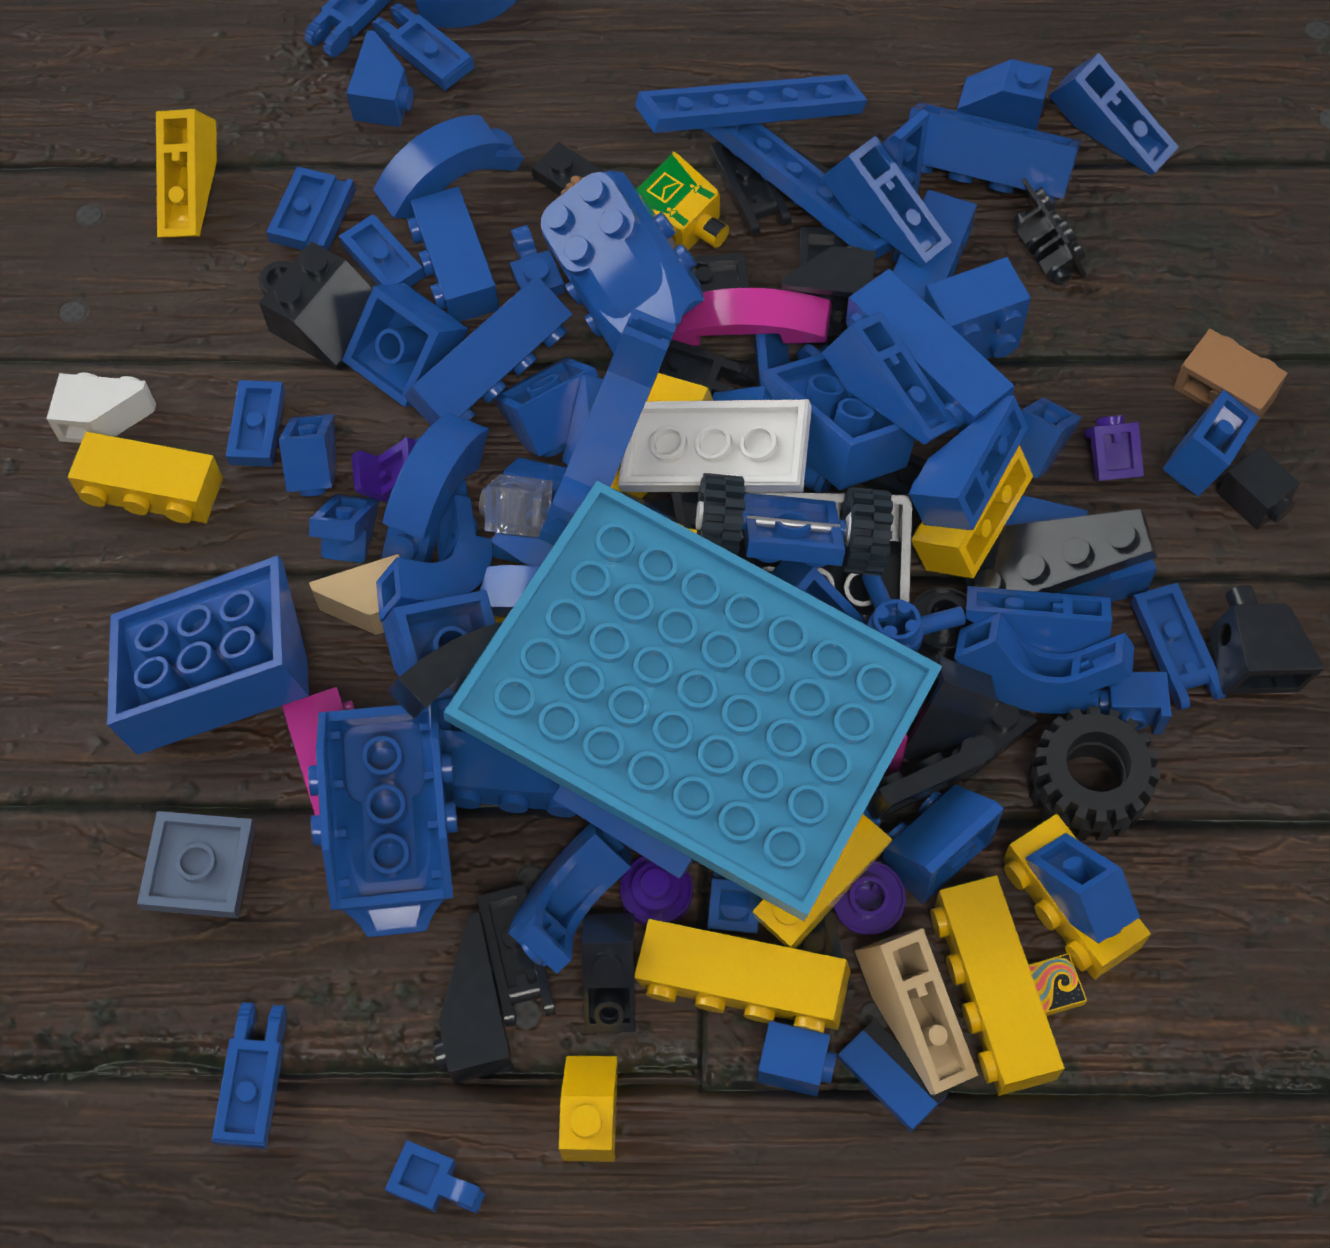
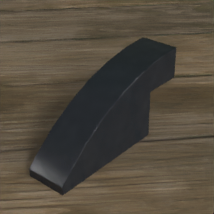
[387,621,504,719]

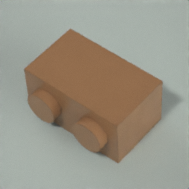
[1173,329,1288,433]

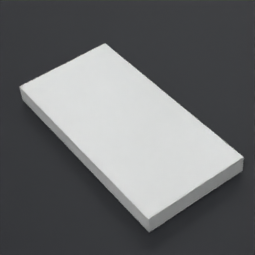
[618,399,812,492]

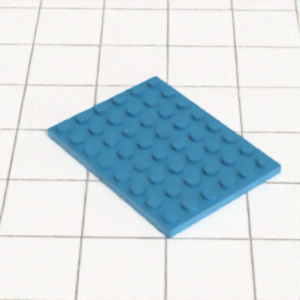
[444,481,942,921]

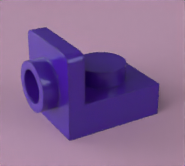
[1084,415,1144,482]

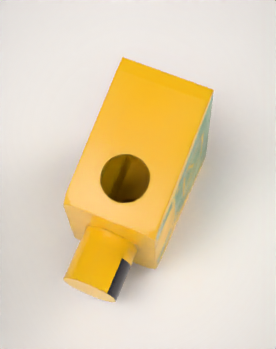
[637,152,729,250]

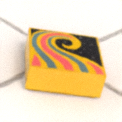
[1029,953,1087,1016]

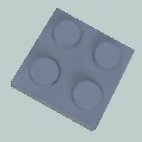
[137,811,256,918]

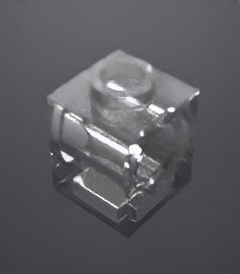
[479,474,553,538]

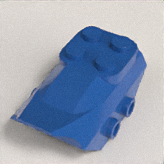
[541,171,704,354]
[308,701,458,937]

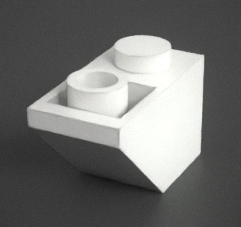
[46,372,156,443]

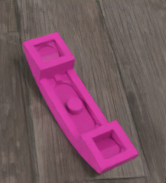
[672,288,832,346]

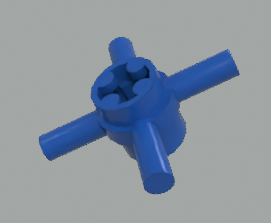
[862,575,966,652]

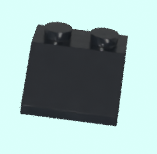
[259,241,373,370]

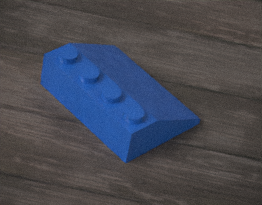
[107,555,309,755]

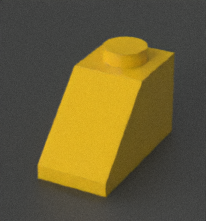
[559,1056,618,1162]

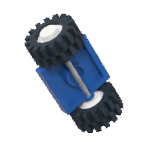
[695,473,894,576]

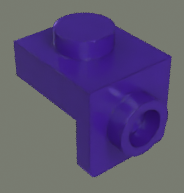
[352,437,418,503]

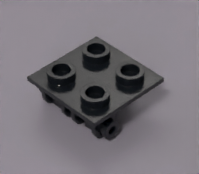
[1014,178,1087,285]

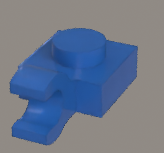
[510,225,565,295]
[385,1140,485,1214]

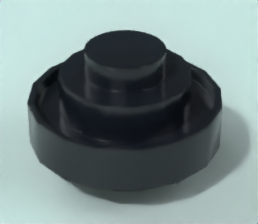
[913,587,974,655]

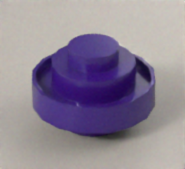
[620,857,693,928]
[832,861,906,936]

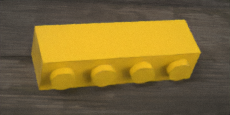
[930,875,1065,1096]
[634,919,851,1033]

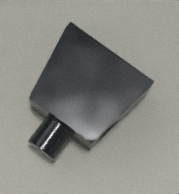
[1210,585,1325,695]

